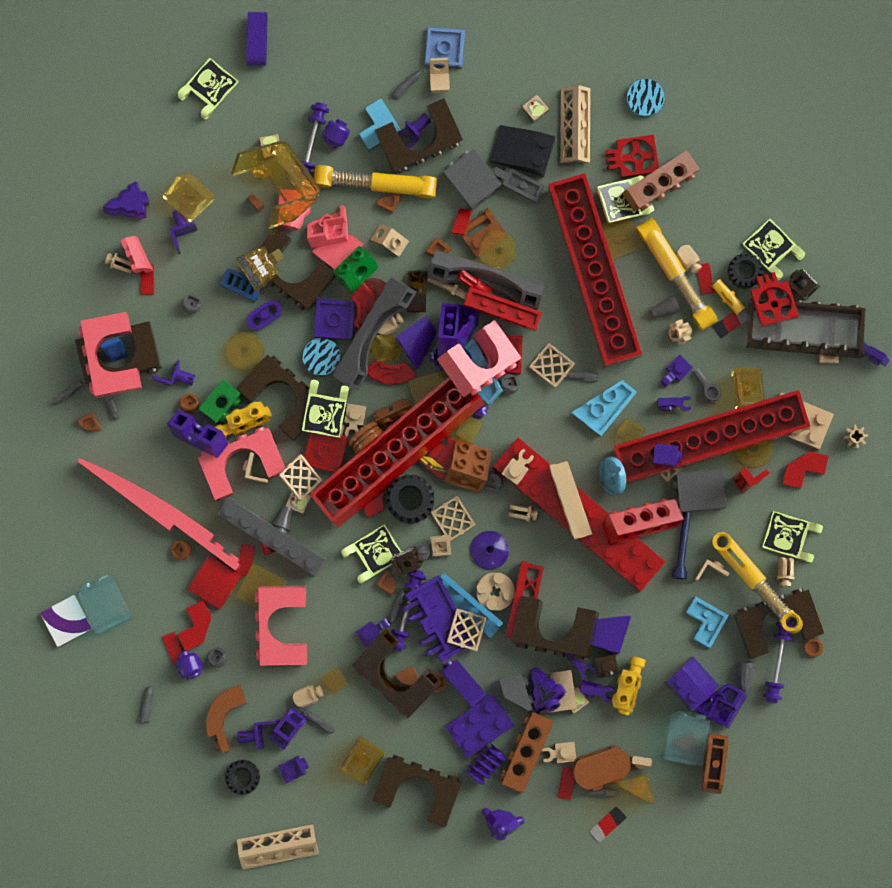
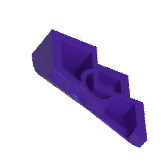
[395,315,436,369]
[695,683,747,729]

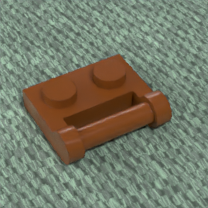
[460,208,507,258]

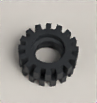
[727,253,763,289]
[224,760,260,795]

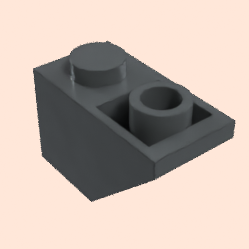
[499,672,534,711]

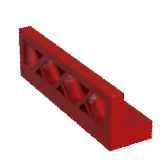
[463,287,542,332]
[732,467,770,494]
[506,561,544,639]

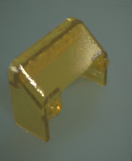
[231,141,321,229]

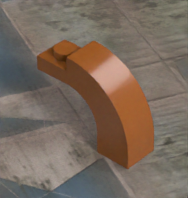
[206,685,247,753]

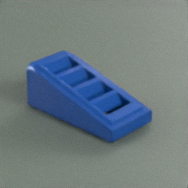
[220,268,263,301]
[101,337,127,362]

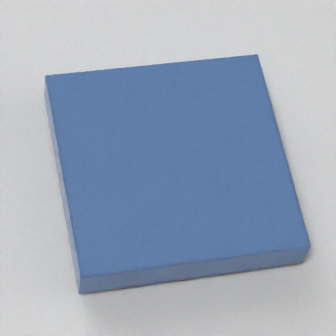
[424,27,465,68]

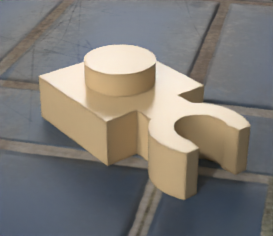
[344,403,367,436]
[502,449,533,485]
[542,742,576,763]

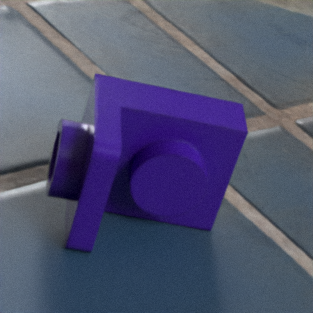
[278,756,309,783]

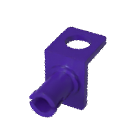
[398,113,432,149]
[170,209,198,254]
[150,360,196,386]
[237,720,280,749]

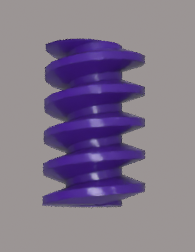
[464,742,506,785]

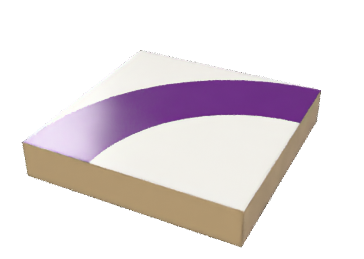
[40,595,92,647]

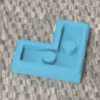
[359,99,401,151]
[686,596,729,649]

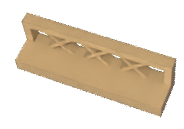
[560,85,590,164]
[549,461,592,541]
[237,824,319,870]

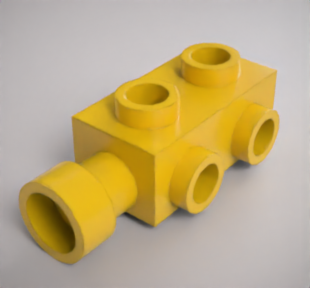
[215,401,272,438]
[612,656,646,716]

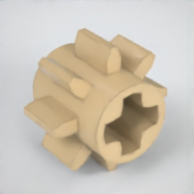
[669,319,692,345]
[843,425,868,449]

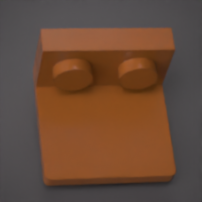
[444,439,492,493]

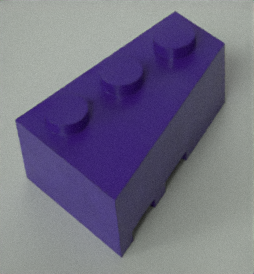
[437,303,479,356]

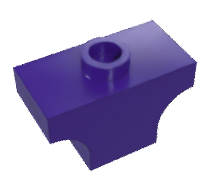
[268,708,308,750]

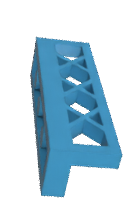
[440,573,503,638]

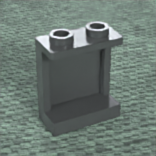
[444,149,502,210]
[672,469,727,513]

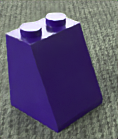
[664,657,719,711]

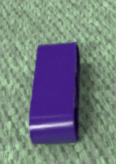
[247,12,268,66]

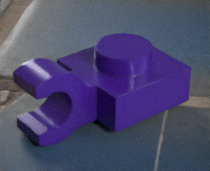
[861,342,889,367]
[660,355,693,387]
[657,396,691,411]
[355,618,391,648]
[565,654,595,680]
[580,680,615,702]

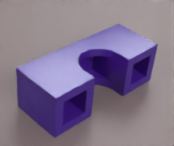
[167,409,229,458]

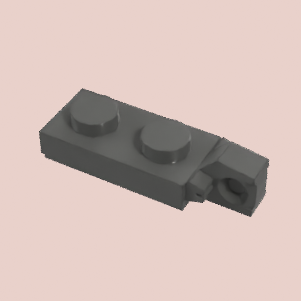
[493,167,545,203]

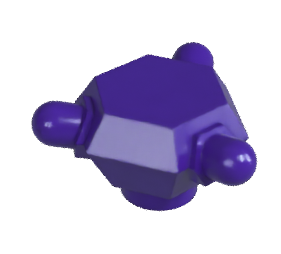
[482,808,525,840]

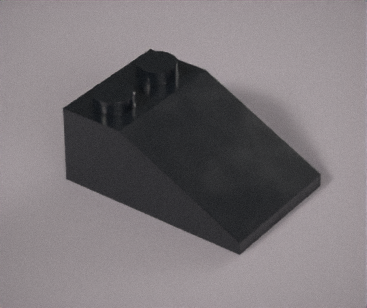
[490,125,555,177]

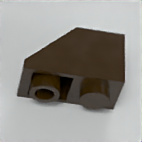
[407,270,427,312]

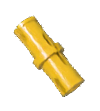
[711,279,746,315]

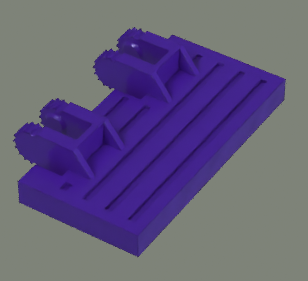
[401,575,473,662]

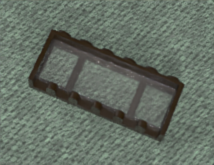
[746,296,866,358]

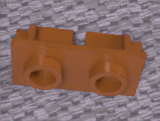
[372,398,412,429]

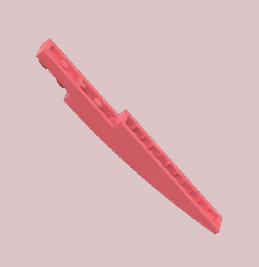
[78,459,241,572]

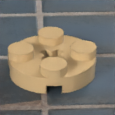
[476,573,515,611]

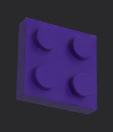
[314,299,355,340]

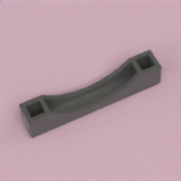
[428,250,546,310]
[332,277,416,390]
[218,497,328,576]

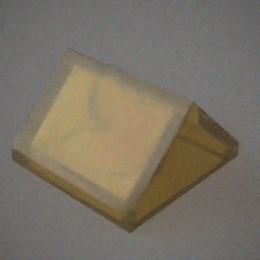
[163,172,216,222]
[732,367,765,409]
[339,736,385,784]
[616,774,655,804]

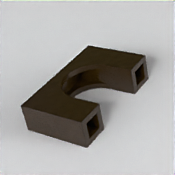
[374,98,463,173]
[249,227,335,311]
[75,321,162,386]
[236,354,309,441]
[734,587,824,659]
[511,596,599,661]
[352,629,443,718]
[372,754,462,828]

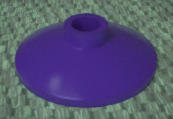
[471,531,509,569]

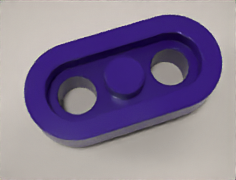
[247,300,282,331]

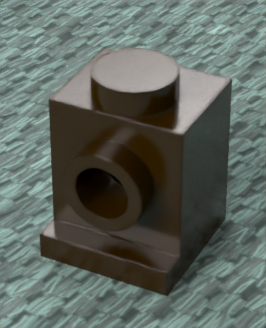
[788,269,820,299]
[391,546,423,578]
[595,654,618,678]

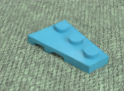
[463,338,503,405]
[571,380,637,437]

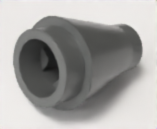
[651,296,681,318]
[272,506,293,534]
[736,661,755,690]

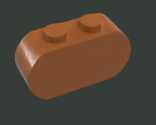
[701,733,728,794]
[571,745,631,791]

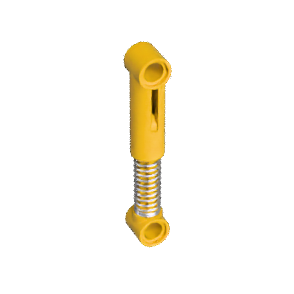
[313,165,437,199]
[635,217,718,331]
[712,532,803,634]

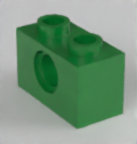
[333,246,379,293]
[199,379,242,425]

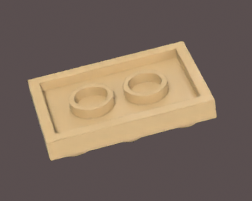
[779,392,834,450]

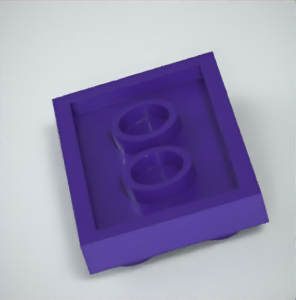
[445,694,515,759]

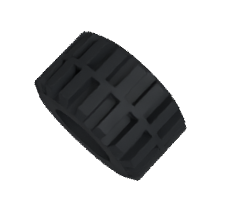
[386,474,434,524]

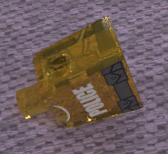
[236,247,284,292]

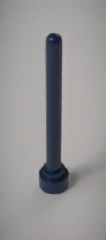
[671,511,691,580]

